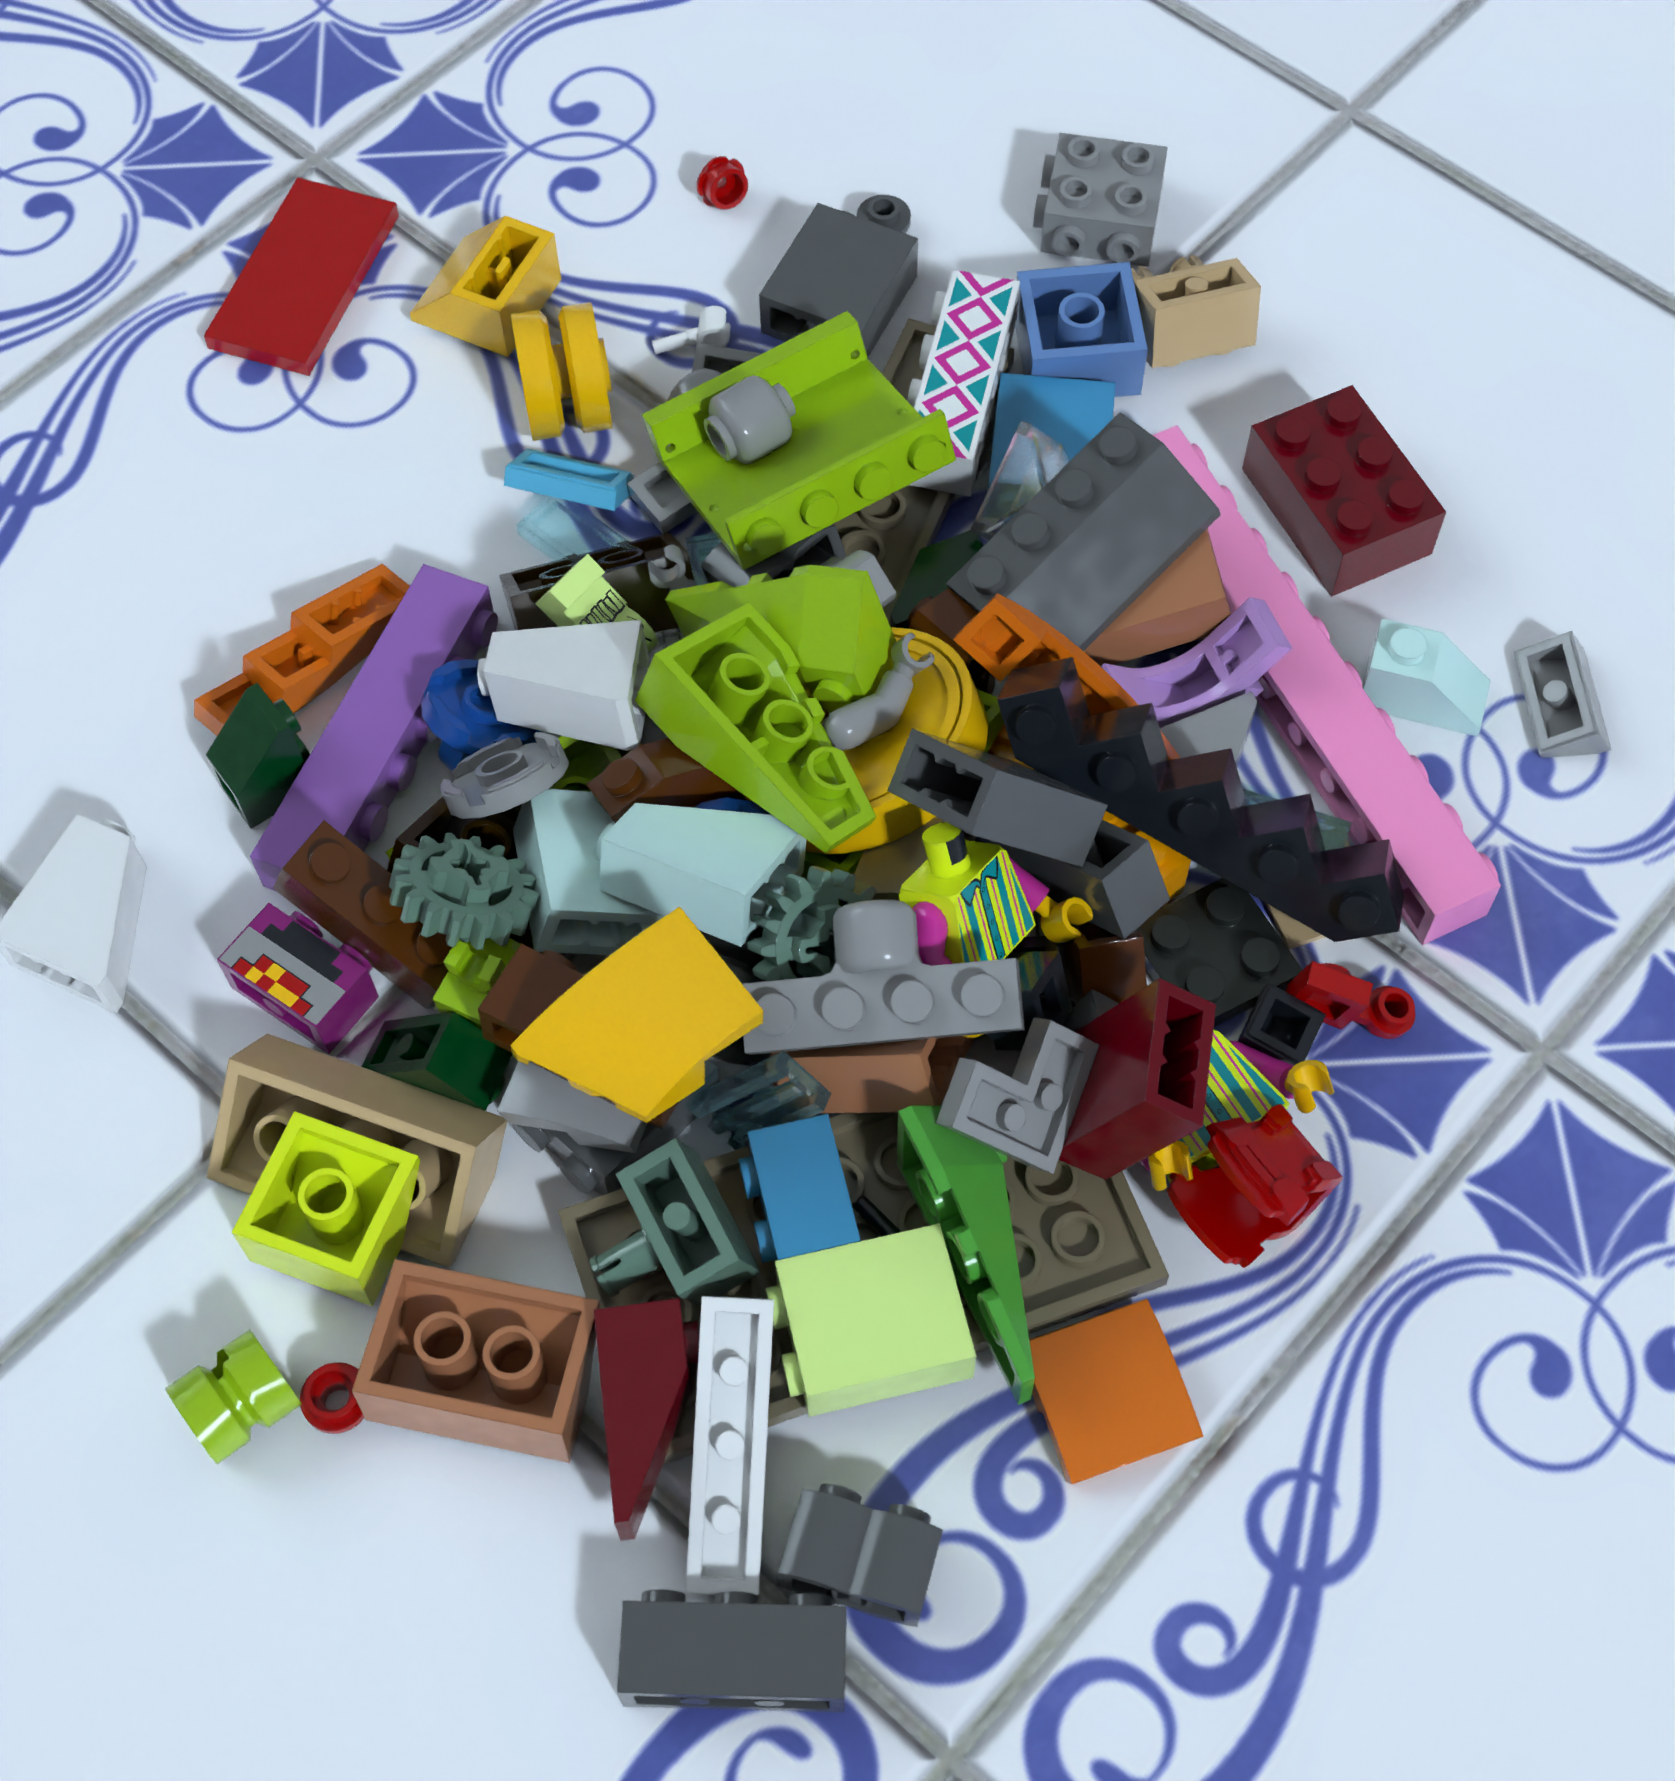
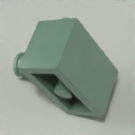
[590,1138,761,1307]

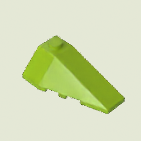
[665,565,896,713]
[635,602,876,853]

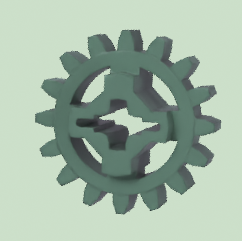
[389,833,539,950]
[748,866,876,981]

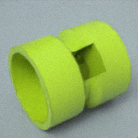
[165,1329,302,1465]

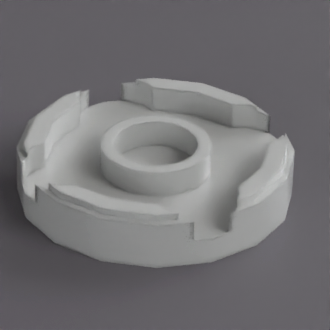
[440,732,569,819]

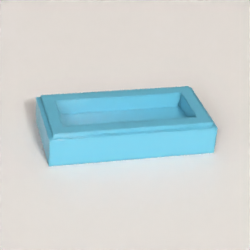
[504,448,634,511]

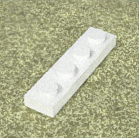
[685,1296,774,1596]

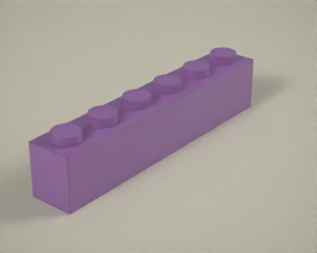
[250,564,498,891]

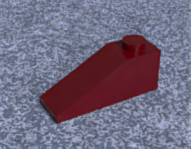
[594,1298,700,1541]

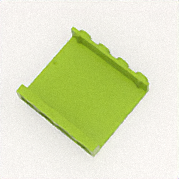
[641,311,956,570]

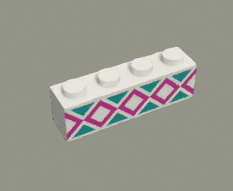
[907,269,1020,497]

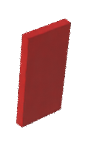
[204,177,399,376]

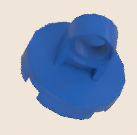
[421,659,543,772]

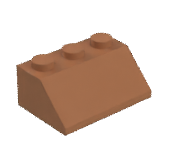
[352,1259,600,1463]

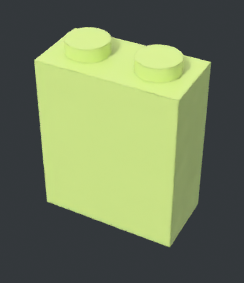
[765,1223,976,1417]

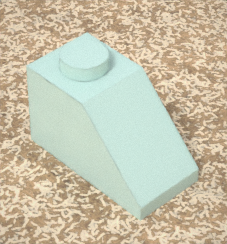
[1362,618,1491,737]

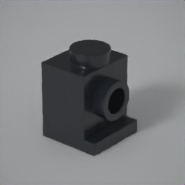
[987,951,1073,1050]

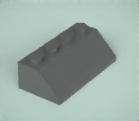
[946,412,1221,651]

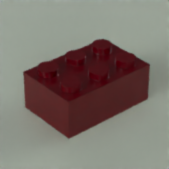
[1242,385,1446,597]

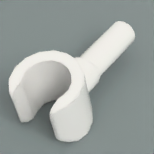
[652,306,731,354]

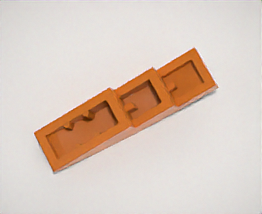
[194,564,410,736]

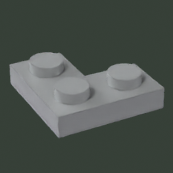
[936,1017,1099,1174]

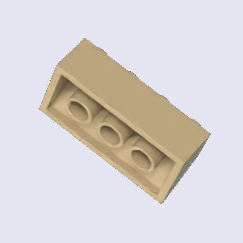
[207,1034,507,1267]

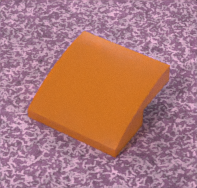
[1029,1299,1204,1485]

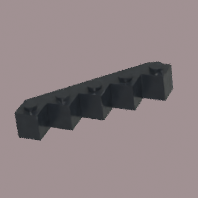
[997,657,1404,942]

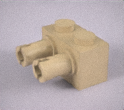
[1131,255,1261,368]

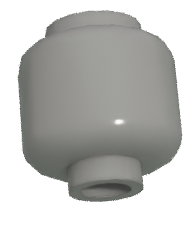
[704,375,796,464]

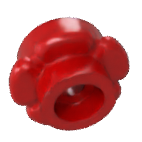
[696,156,748,210]

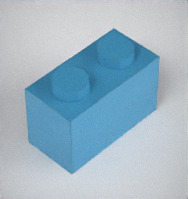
[738,1114,861,1263]

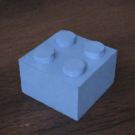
[1015,262,1148,397]

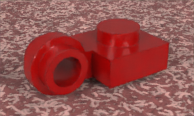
[1286,961,1416,1039]

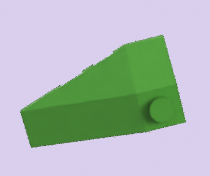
[897,1105,1035,1405]

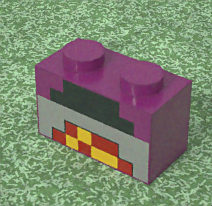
[217,903,379,1055]

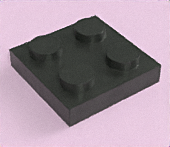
[1137,878,1303,1027]

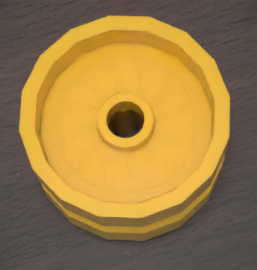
[511,302,612,441]

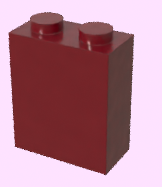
[1059,978,1216,1180]

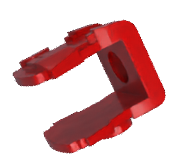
[1166,1104,1344,1268]

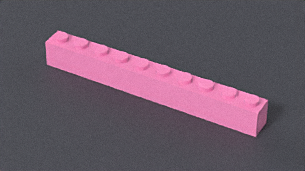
[1153,425,1501,945]

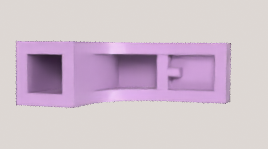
[1101,597,1293,728]

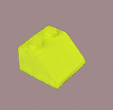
[231,1111,420,1307]

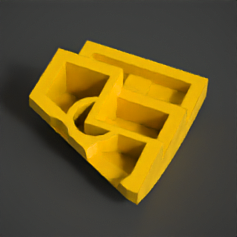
[511,907,763,1123]

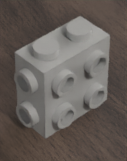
[1033,133,1168,266]

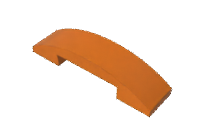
[953,593,1181,760]

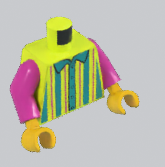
[899,822,1093,1038]
[1139,1029,1335,1191]

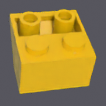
[410,215,562,357]

